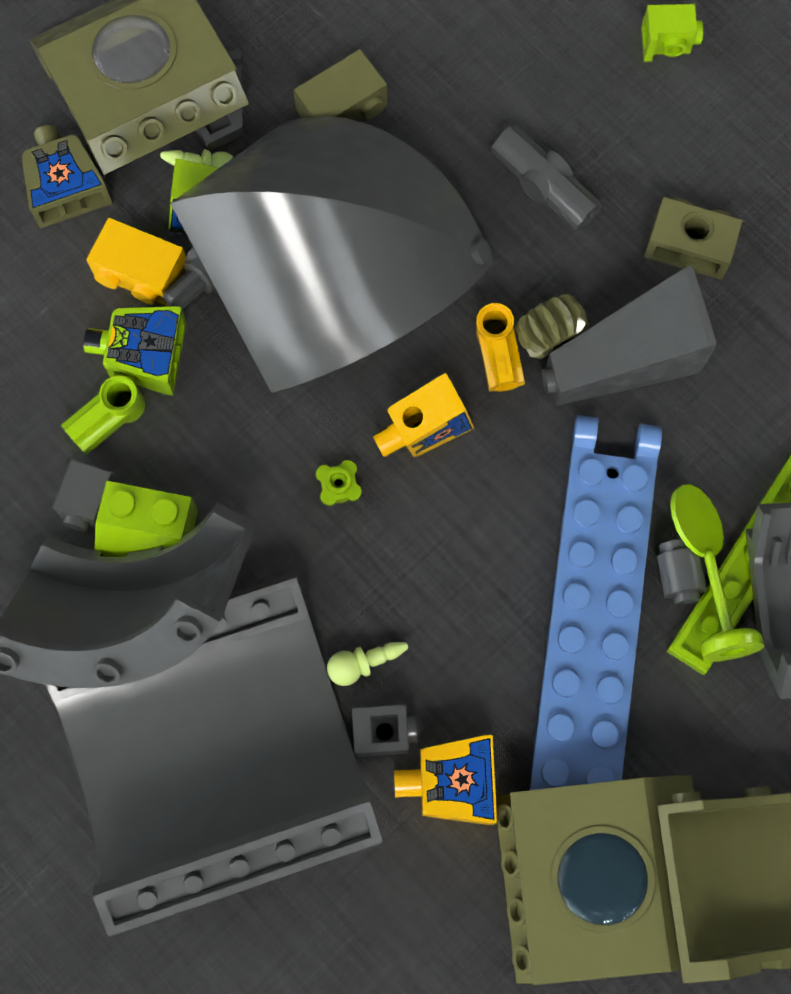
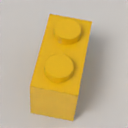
[86,217,186,306]

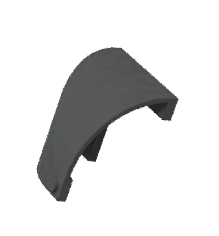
[170,116,494,393]

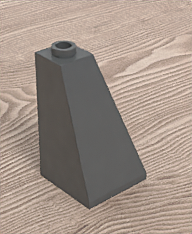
[542,266,717,406]

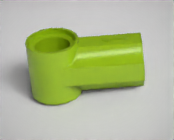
[61,375,145,455]

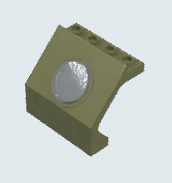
[29,0,249,175]

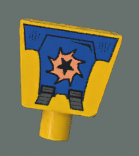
[372,373,474,457]
[394,735,497,825]

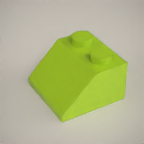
[94,480,198,557]

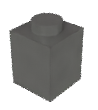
[53,460,119,532]

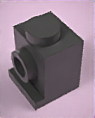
[352,705,417,758]

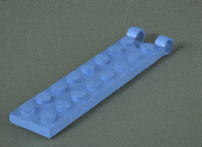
[528,415,662,791]

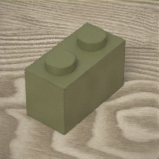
[293,49,387,122]

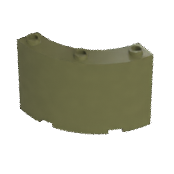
[657,786,791,983]

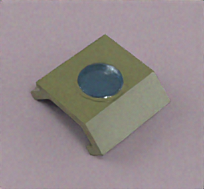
[496,775,694,985]

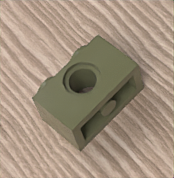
[644,197,743,280]

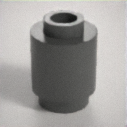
[656,539,708,605]

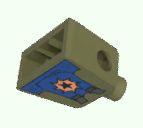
[21,125,113,229]

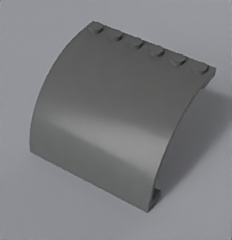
[46,572,383,937]

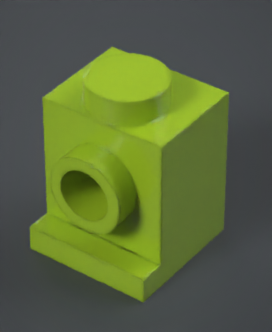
[641,4,703,62]

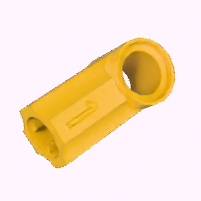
[476,303,525,392]

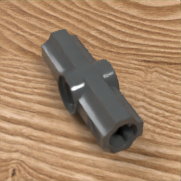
[491,125,602,232]

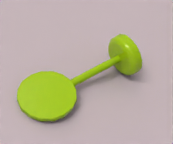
[670,484,764,662]

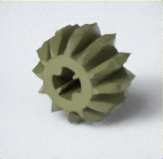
[515,294,590,359]

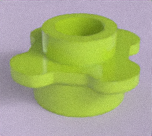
[316,460,362,506]

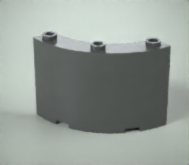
[0,503,257,688]

